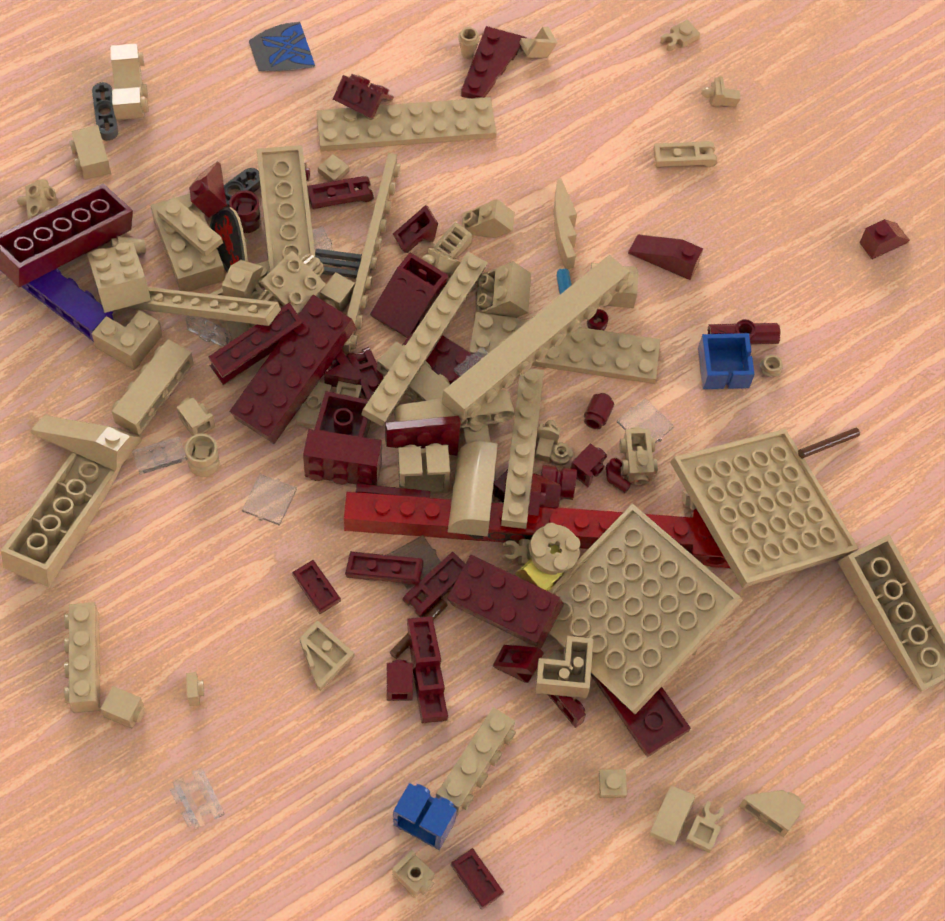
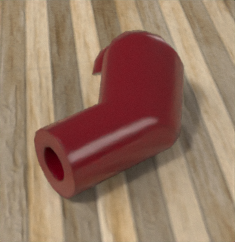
[606,458,632,493]

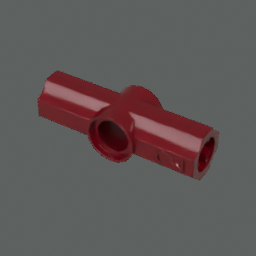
[707,319,781,345]

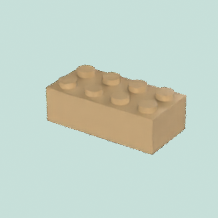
[150,193,225,292]

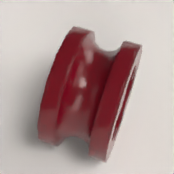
[587,309,609,331]

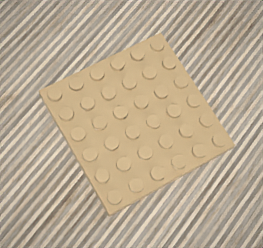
[670,429,859,588]
[548,503,743,714]

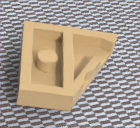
[299,621,355,691]

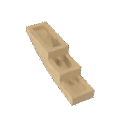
[553,178,577,269]

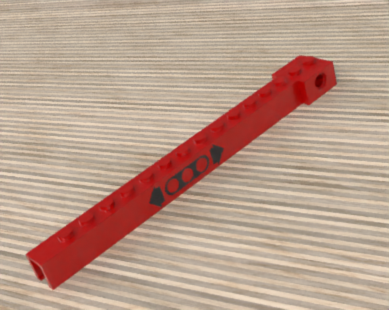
[344,492,731,569]

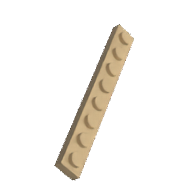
[125,287,281,326]
[501,369,544,529]

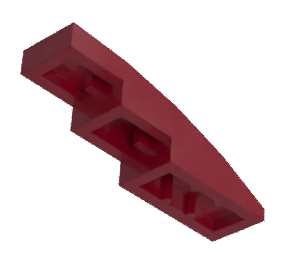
[407,616,448,724]

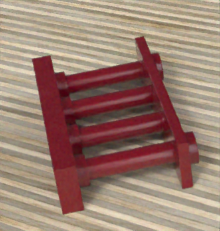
[208,302,303,385]

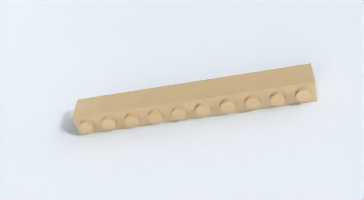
[442,255,630,422]

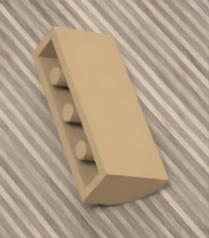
[448,442,498,536]

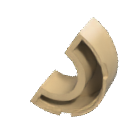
[110,44,149,120]

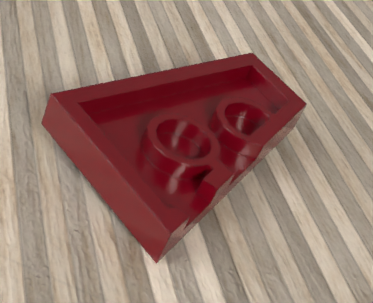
[385,415,461,456]

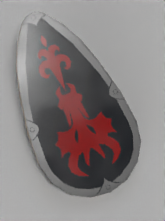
[210,207,248,273]

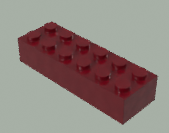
[0,183,133,288]
[229,295,356,444]

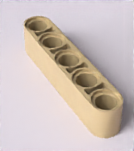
[393,390,515,428]

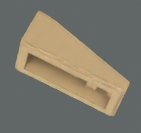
[433,222,472,259]

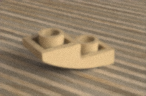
[650,785,696,846]

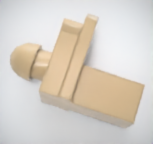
[701,77,740,107]
[422,248,461,274]
[535,420,561,462]

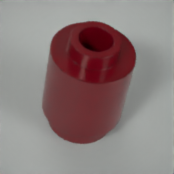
[584,393,615,430]

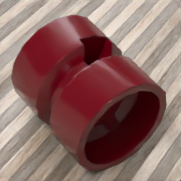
[229,191,261,233]
[541,465,577,500]

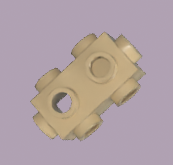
[17,179,58,220]
[619,427,658,485]

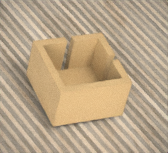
[398,443,450,494]

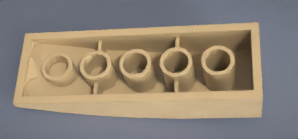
[1,452,123,587]
[838,535,945,692]

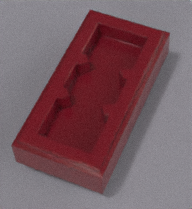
[292,560,341,615]
[451,848,504,910]

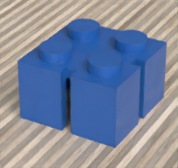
[698,333,755,389]
[393,783,457,851]

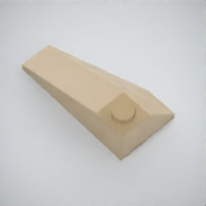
[31,415,142,471]

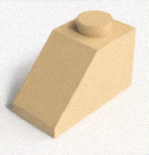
[222,260,263,299]
[739,790,806,837]

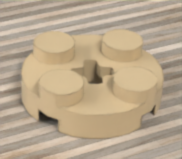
[529,523,580,575]

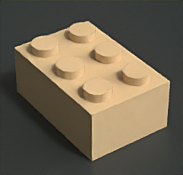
[87,242,151,313]

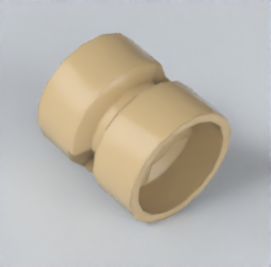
[185,434,220,477]

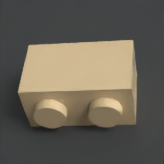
[69,125,111,180]

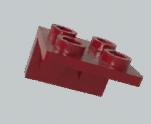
[332,74,394,119]

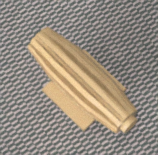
[246,251,326,328]

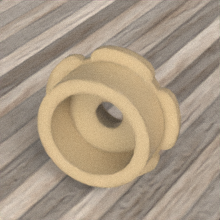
[760,355,783,377]
[550,442,573,465]

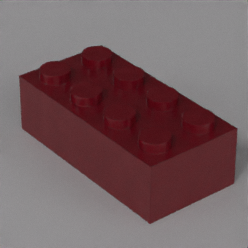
[447,554,564,649]

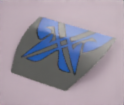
[249,22,316,71]

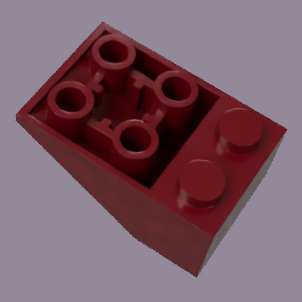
[370,252,449,338]

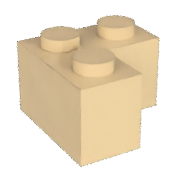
[92,310,162,370]
[535,636,593,698]

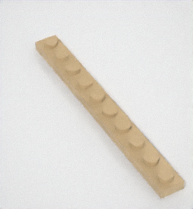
[342,153,401,355]
[361,252,488,427]

